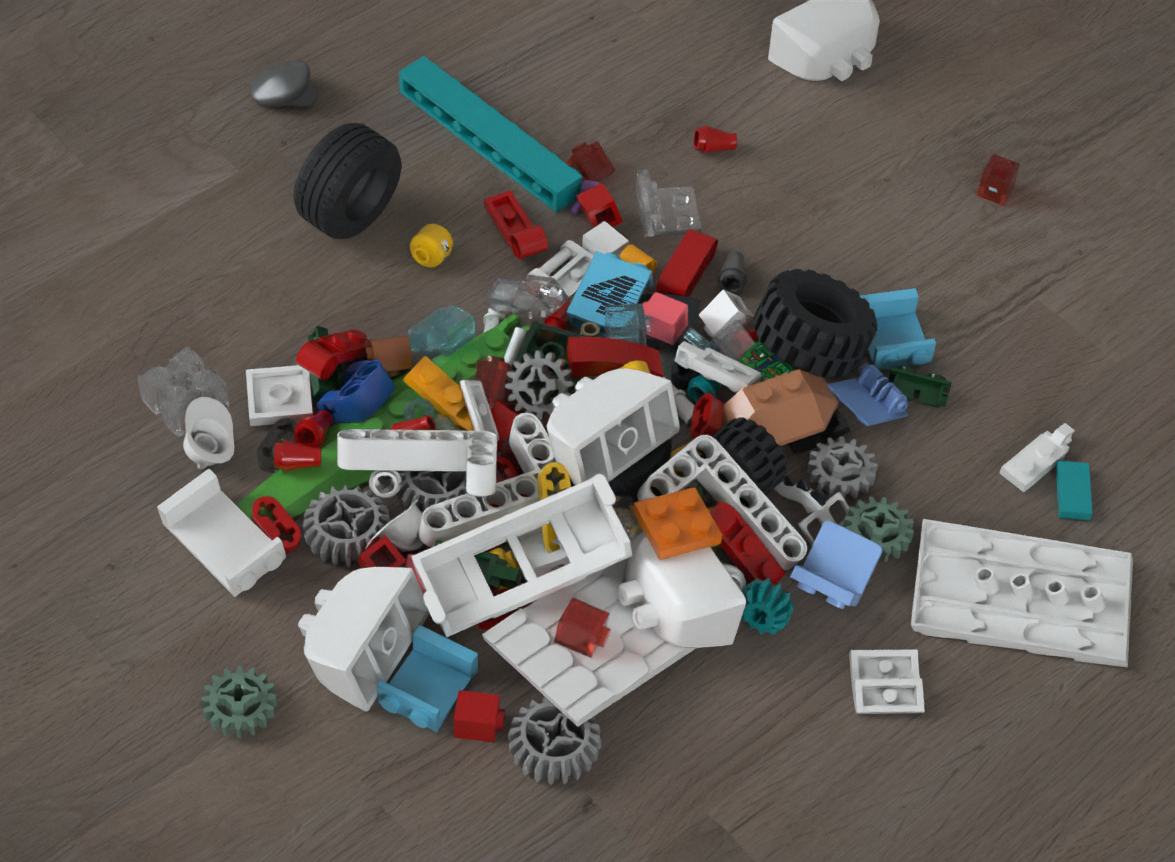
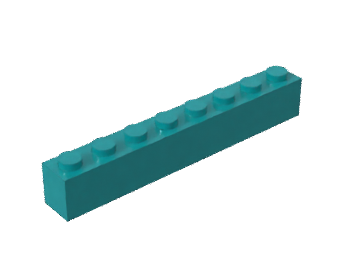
[399,56,582,213]

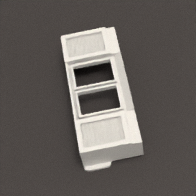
[411,474,632,638]

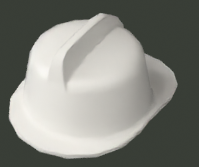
[183,397,234,470]
[365,499,423,552]

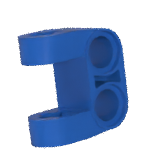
[317,360,396,423]

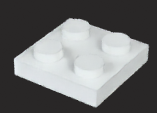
[246,365,313,426]

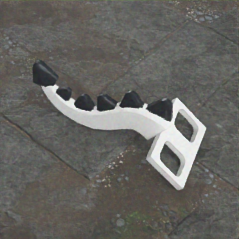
[774,474,849,546]

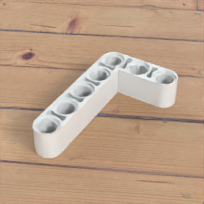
[419,413,560,547]
[337,429,497,496]
[637,435,807,570]

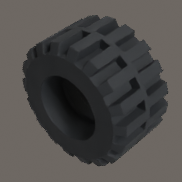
[700,417,787,506]

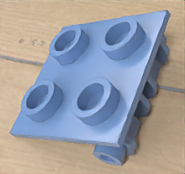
[827,363,909,426]

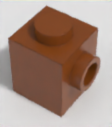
[365,335,413,377]

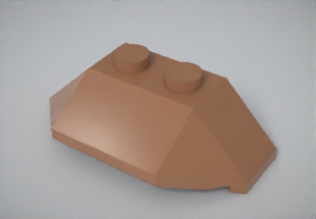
[721,369,838,446]

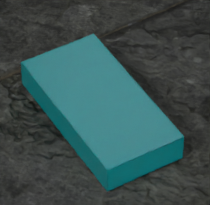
[1056,461,1092,520]

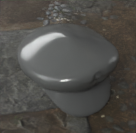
[250,60,319,107]

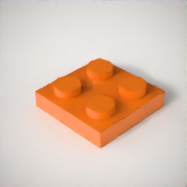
[633,487,722,560]

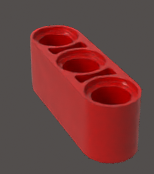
[656,228,718,297]

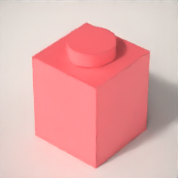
[639,292,688,345]

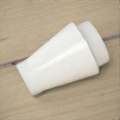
[369,470,402,498]

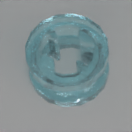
[403,398,435,421]

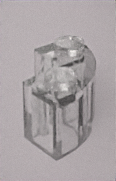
[482,275,569,318]

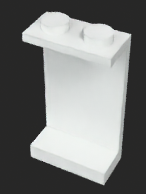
[157,469,286,597]

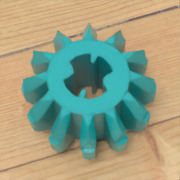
[740,578,794,635]

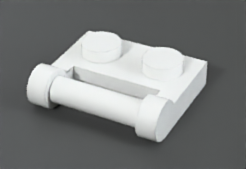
[527,240,594,302]

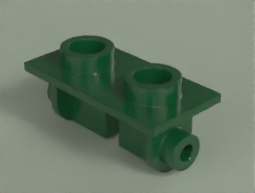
[889,366,952,408]

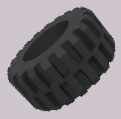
[754,269,877,378]

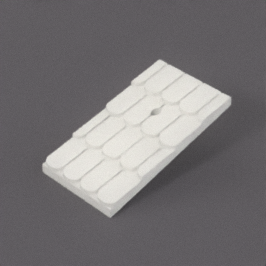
[911,519,1133,667]
[482,543,696,727]

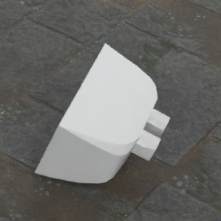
[768,0,880,82]
[546,368,680,485]
[617,531,746,648]
[298,567,429,711]

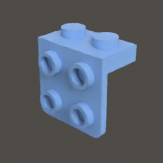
[790,521,883,609]

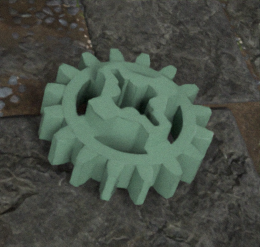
[843,496,914,562]
[201,666,277,738]

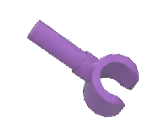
[570,180,599,215]

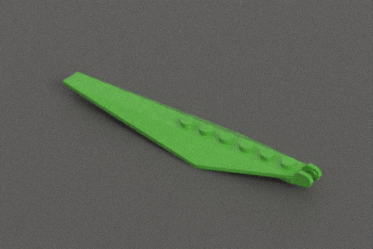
[236,314,534,528]

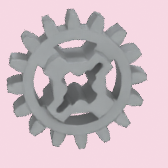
[505,351,575,420]
[807,436,878,500]

